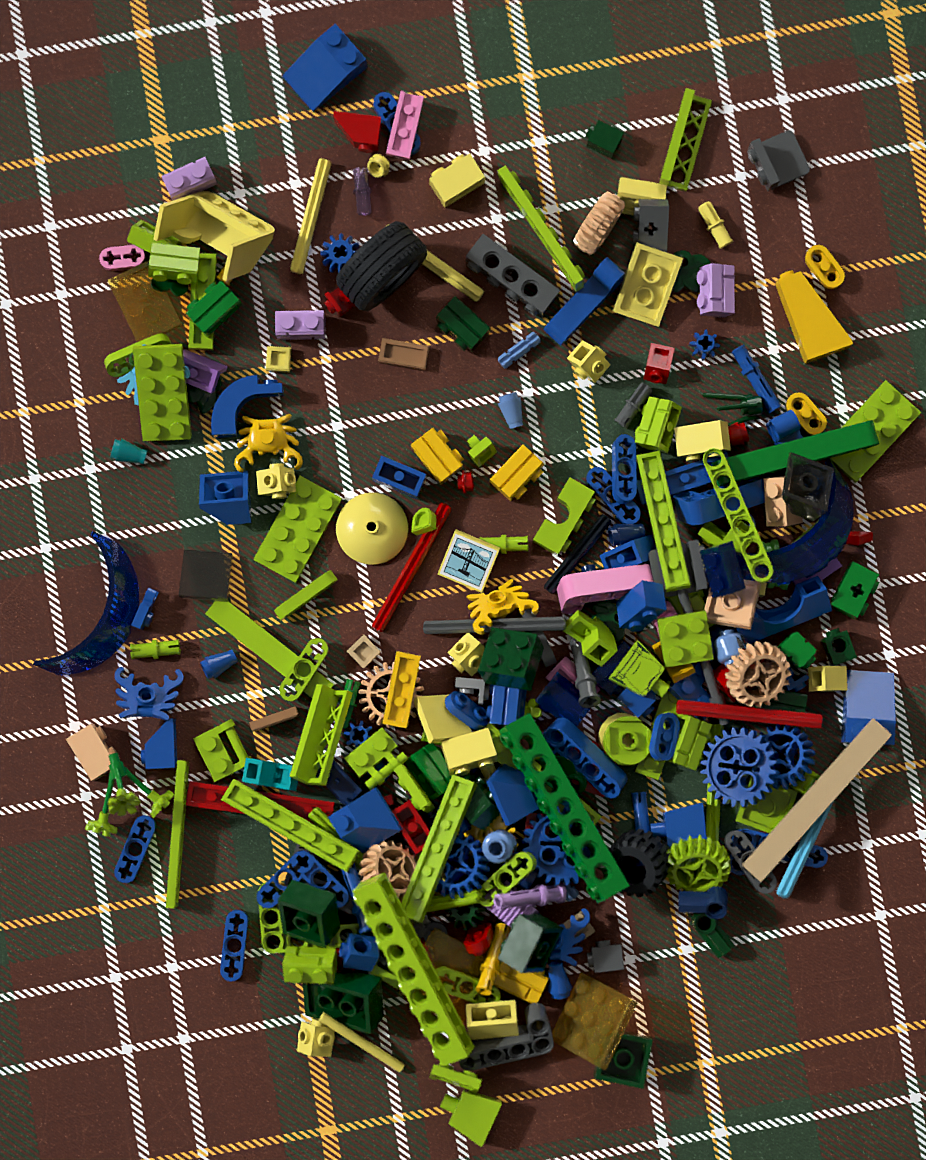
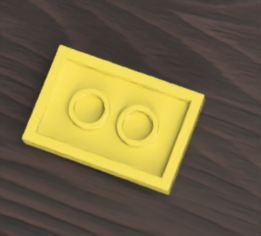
[613,242,683,327]

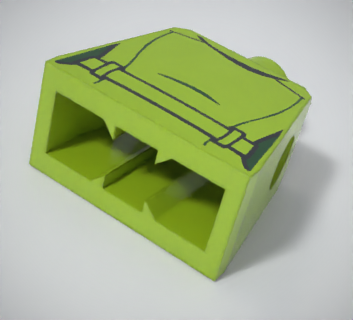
[608,640,670,698]

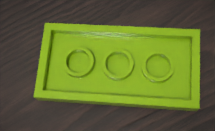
[133,344,192,441]
[829,380,921,483]
[253,476,342,583]

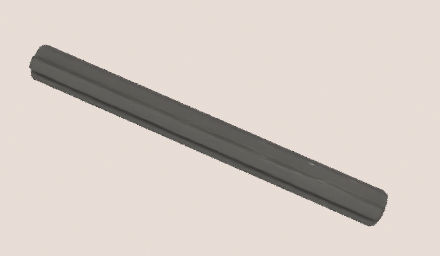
[423,617,566,634]

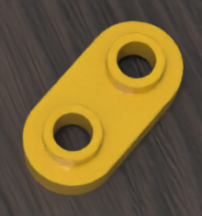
[805,245,845,289]
[785,393,827,436]

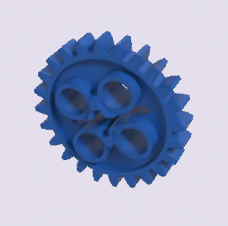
[700,728,780,807]
[521,806,599,887]

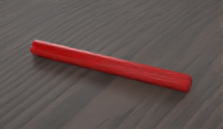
[372,502,451,632]
[676,700,823,729]

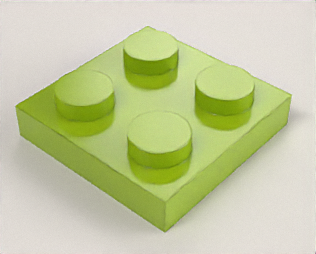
[657,610,714,668]

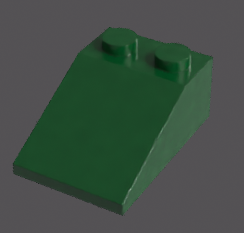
[302,972,384,1034]

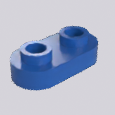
[445,691,489,731]
[649,713,680,761]

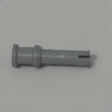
[570,639,601,708]

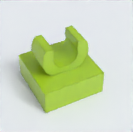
[467,435,497,467]

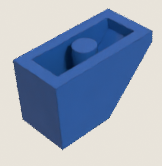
[599,535,657,569]
[616,689,655,718]
[141,719,177,769]

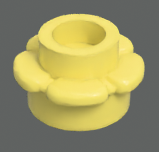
[367,154,390,177]

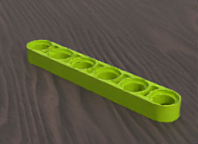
[703,448,773,583]

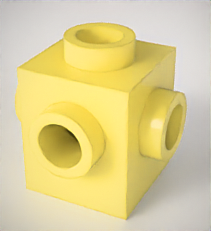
[567,340,611,383]
[256,463,296,499]
[448,633,485,676]
[297,1018,335,1057]

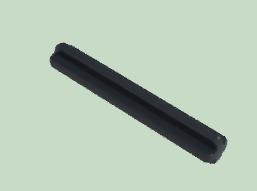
[544,514,611,594]

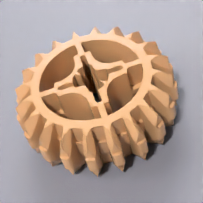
[574,191,625,255]
[725,641,791,708]
[359,662,424,728]
[358,840,417,903]

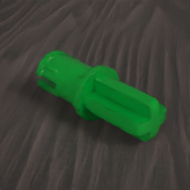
[334,679,361,728]

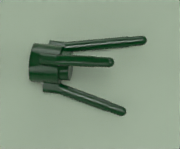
[702,393,763,426]

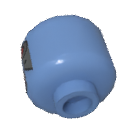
[713,629,746,667]
[482,829,517,863]

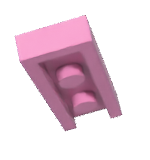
[386,91,424,161]

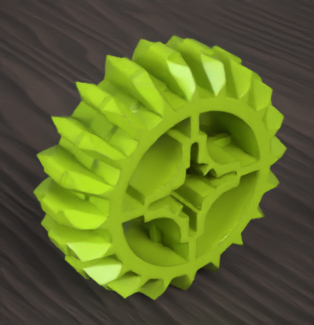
[666,835,731,892]

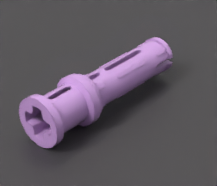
[493,881,567,910]

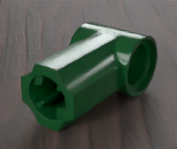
[691,913,735,958]

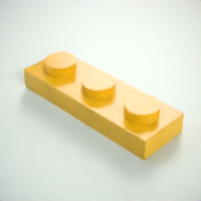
[382,651,421,729]

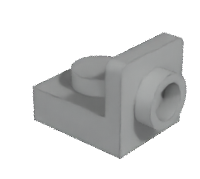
[455,677,489,705]

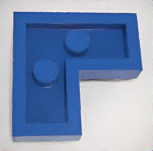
[668,662,714,721]

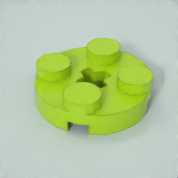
[603,716,652,766]

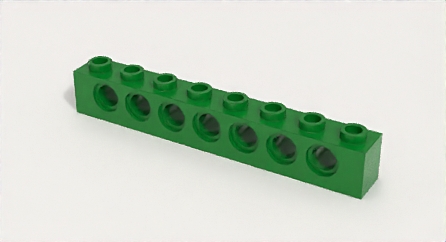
[499,713,629,903]

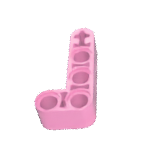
[557,564,654,614]

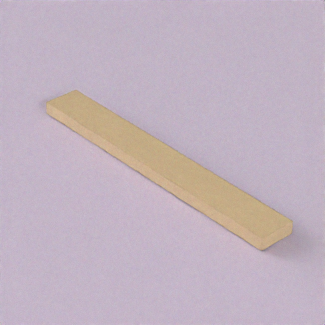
[742,718,892,882]

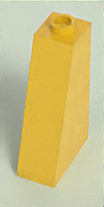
[775,270,853,364]

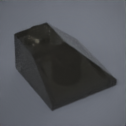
[782,452,834,521]

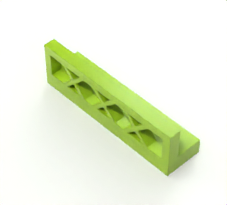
[659,88,712,192]
[289,684,353,786]

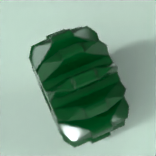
[445,903,487,931]

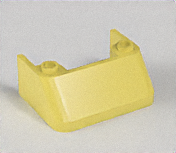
[154,191,275,281]

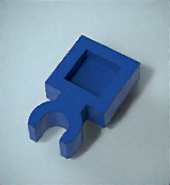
[131,588,159,630]

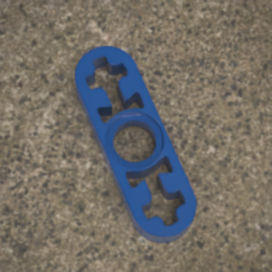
[373,92,421,155]
[612,434,637,504]
[586,467,640,524]
[114,815,157,883]
[220,909,249,981]

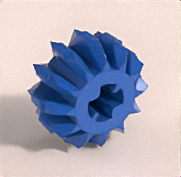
[320,233,360,273]

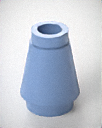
[497,392,523,429]

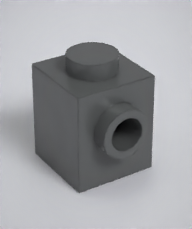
[587,940,624,973]

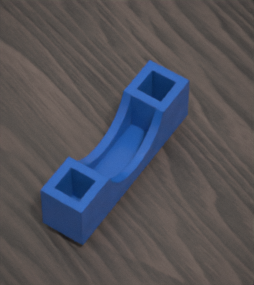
[733,576,832,644]

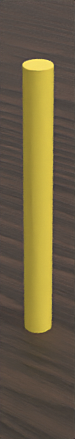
[319,1012,405,1072]

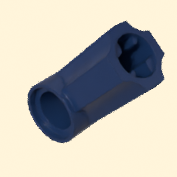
[678,886,728,919]

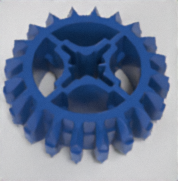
[749,724,816,790]
[435,833,490,899]

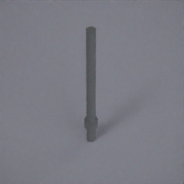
[676,589,730,725]

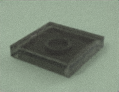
[179,550,233,602]

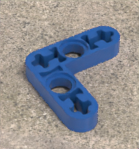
[257,850,349,908]

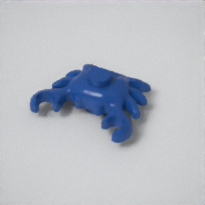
[115,667,184,721]
[539,908,591,966]

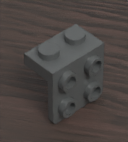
[747,130,810,192]
[648,540,710,597]

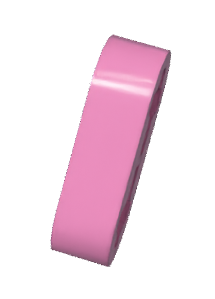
[99,245,146,271]

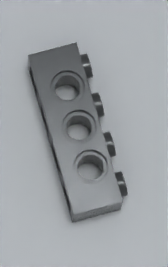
[466,234,560,317]

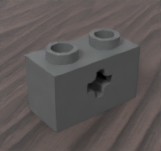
[633,199,669,252]

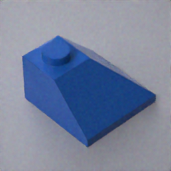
[199,470,251,525]
[486,764,539,826]
[328,787,402,853]

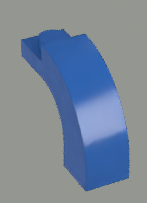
[211,375,284,438]

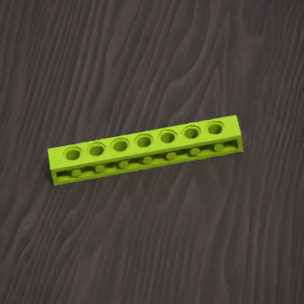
[352,872,475,1067]

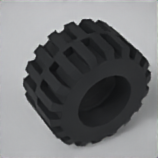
[609,829,671,898]

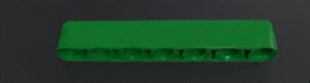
[711,420,880,487]

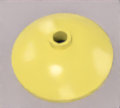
[336,493,408,565]

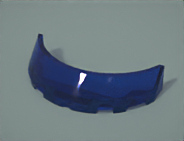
[725,458,854,585]
[33,531,140,676]

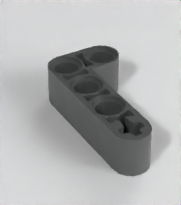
[459,1003,554,1071]

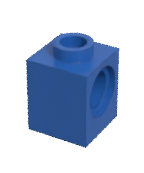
[339,933,379,971]

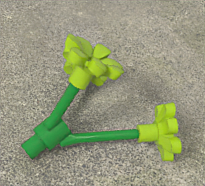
[85,753,174,836]

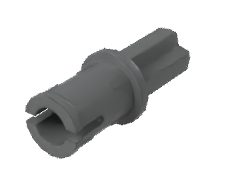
[614,383,652,429]

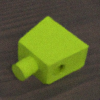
[440,1090,502,1147]

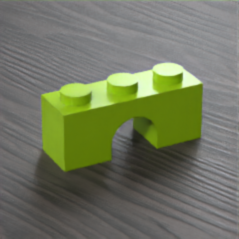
[533,477,596,556]

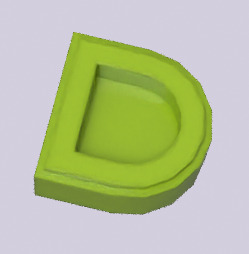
[411,508,436,536]

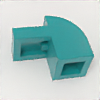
[242,758,298,791]

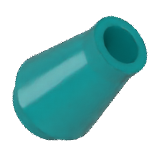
[110,438,147,464]

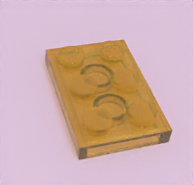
[107,261,182,342]

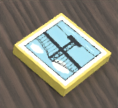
[438,529,500,593]

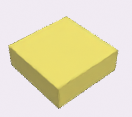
[266,346,292,373]

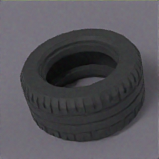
[336,221,427,311]

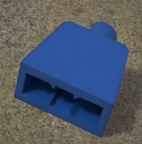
[650,803,706,847]

